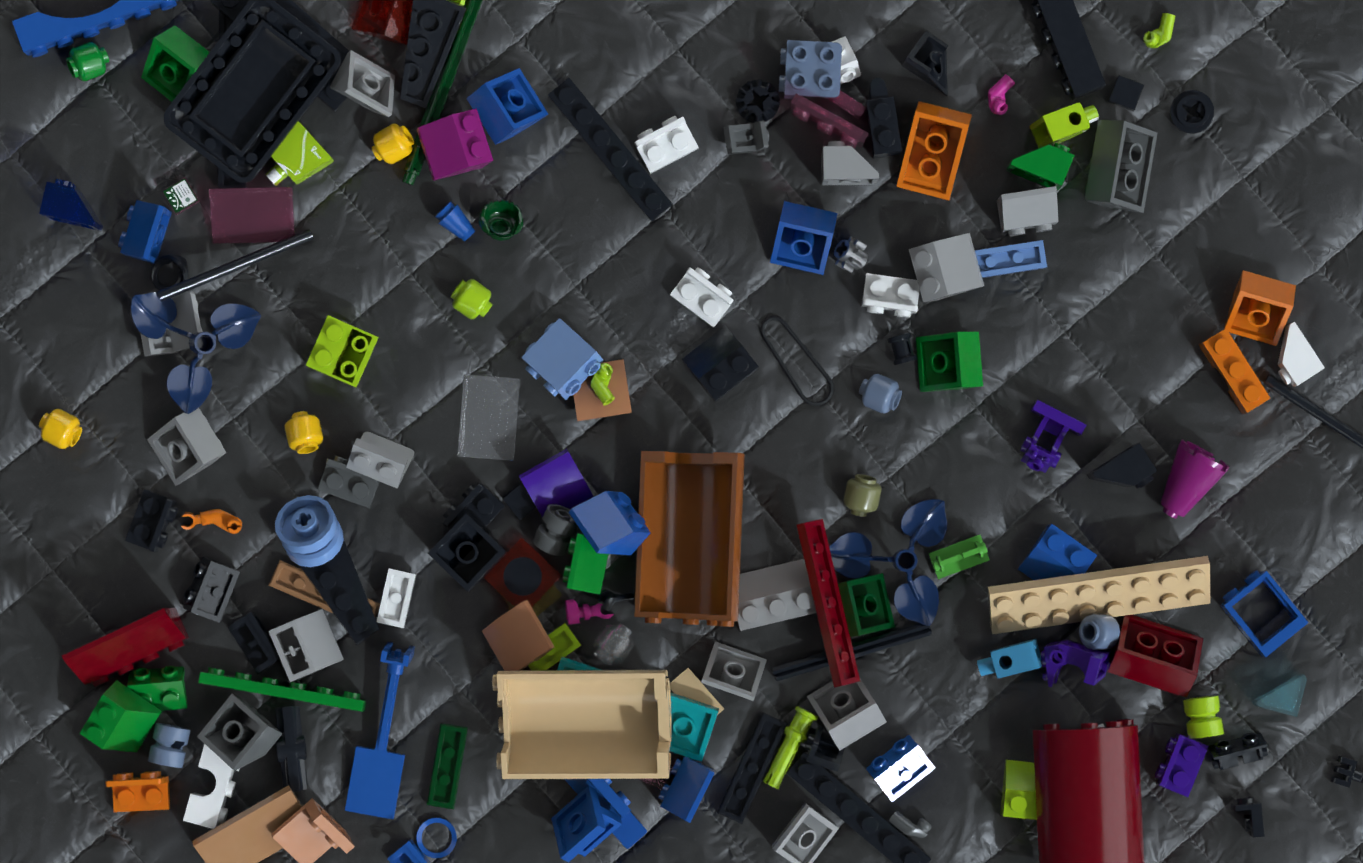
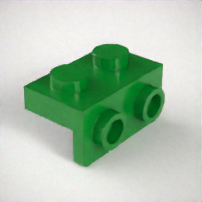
[127,665,188,711]

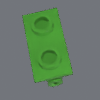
[929,535,990,579]

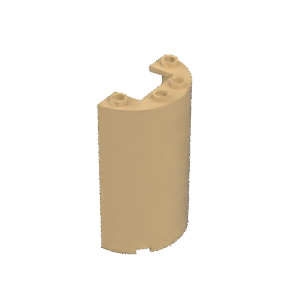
[492,670,672,779]

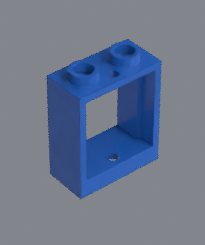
[1220,570,1309,657]

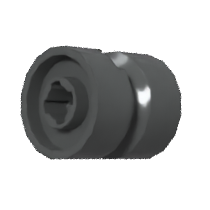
[533,504,578,556]

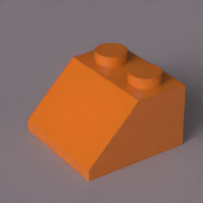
[1224,270,1296,346]

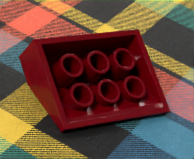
[62,608,189,687]

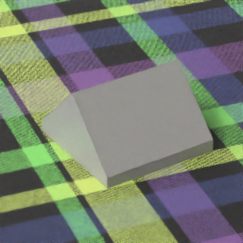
[330,50,395,117]
[701,641,767,701]
[772,802,839,863]

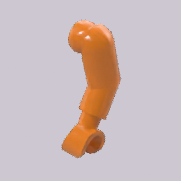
[181,509,242,534]

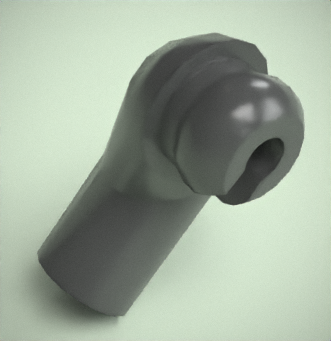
[889,811,932,838]

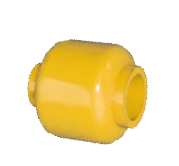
[372,123,414,164]
[39,409,82,449]
[285,411,323,454]

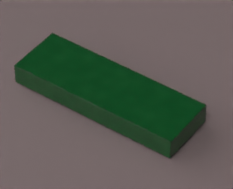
[427,723,468,810]

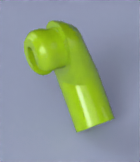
[1143,13,1175,48]
[590,363,615,406]

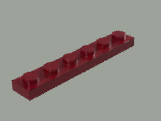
[797,519,860,688]

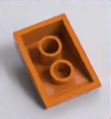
[896,101,972,200]

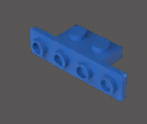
[564,779,647,849]

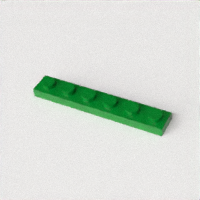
[198,667,366,712]

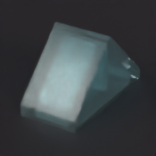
[1252,674,1307,717]

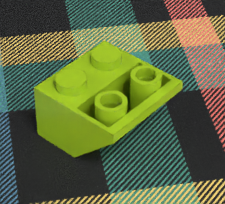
[305,315,379,388]

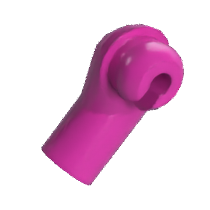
[988,74,1015,115]

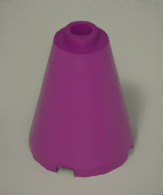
[1160,439,1229,519]

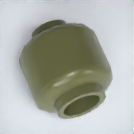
[843,474,882,517]

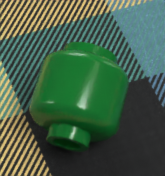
[66,42,109,82]

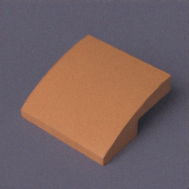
[573,359,632,422]
[482,600,554,671]

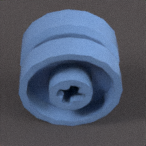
[275,495,344,567]

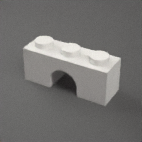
[183,744,240,829]

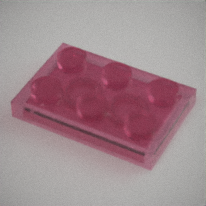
[790,93,869,149]

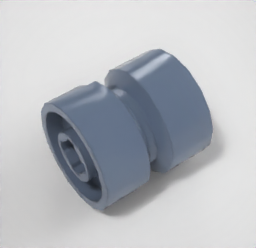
[148,723,190,768]

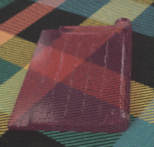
[209,187,295,244]

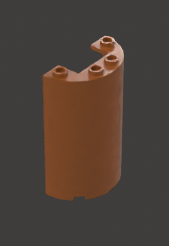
[634,451,745,627]

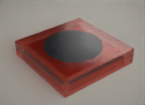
[484,538,562,608]

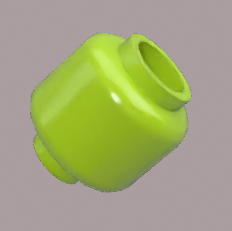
[450,279,493,319]

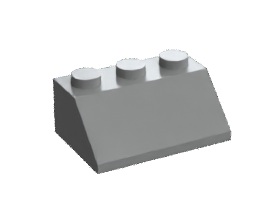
[738,559,817,631]

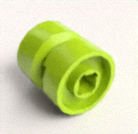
[1183,695,1224,739]

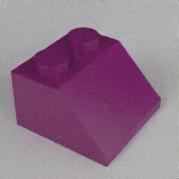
[417,108,493,181]

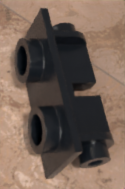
[1208,732,1268,771]

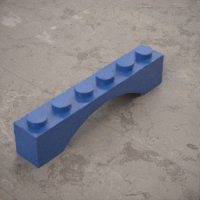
[12,0,180,57]

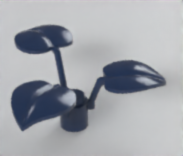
[130,292,261,414]
[829,499,947,626]

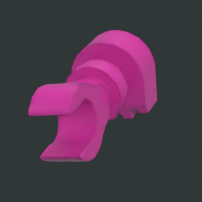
[565,599,614,625]

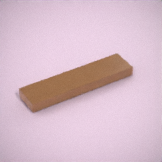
[269,560,380,617]

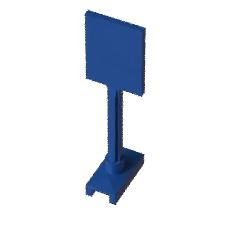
[345,642,415,820]

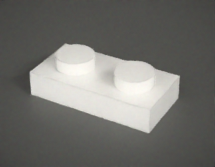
[377,568,416,628]

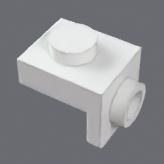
[832,36,861,84]

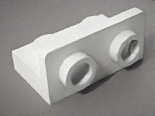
[635,116,699,174]
[670,267,734,328]
[862,273,920,318]

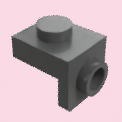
[723,121,769,154]

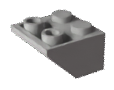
[269,609,344,682]

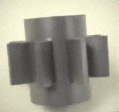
[834,237,868,273]

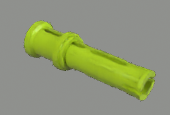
[763,706,819,789]

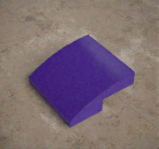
[519,449,594,518]

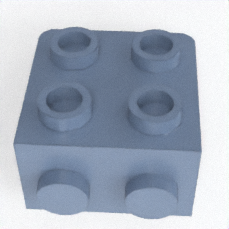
[779,40,842,100]

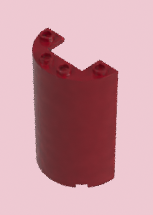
[1033,719,1145,863]

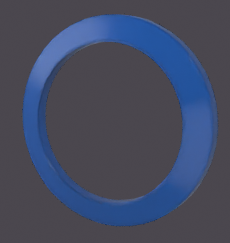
[416,818,457,858]

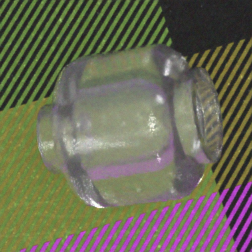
[593,623,634,666]

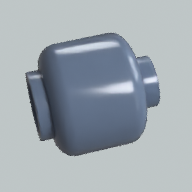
[859,374,902,414]
[1079,614,1120,650]

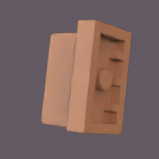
[271,798,355,863]

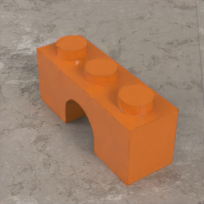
[1199,328,1270,414]

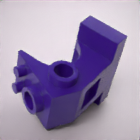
[1020,400,1086,473]
[1041,640,1112,687]

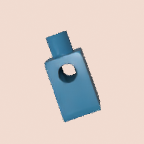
[977,638,1042,679]

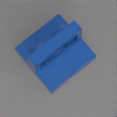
[551,785,622,863]

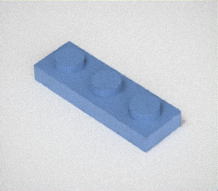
[975,240,1047,278]

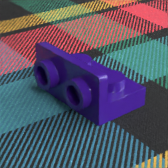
[1155,733,1209,797]

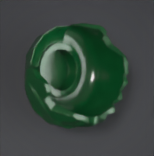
[478,199,523,241]

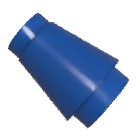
[435,201,476,242]

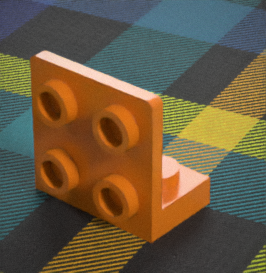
[105,771,170,812]

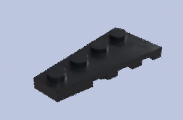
[400,0,466,109]
[298,541,379,645]

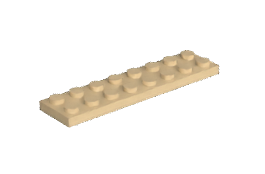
[988,556,1210,634]

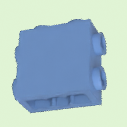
[521,318,604,400]

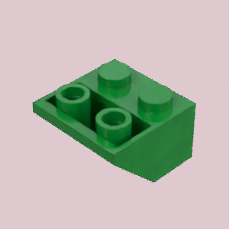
[563,533,609,595]

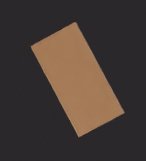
[192,785,302,863]

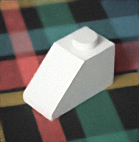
[1278,322,1325,387]

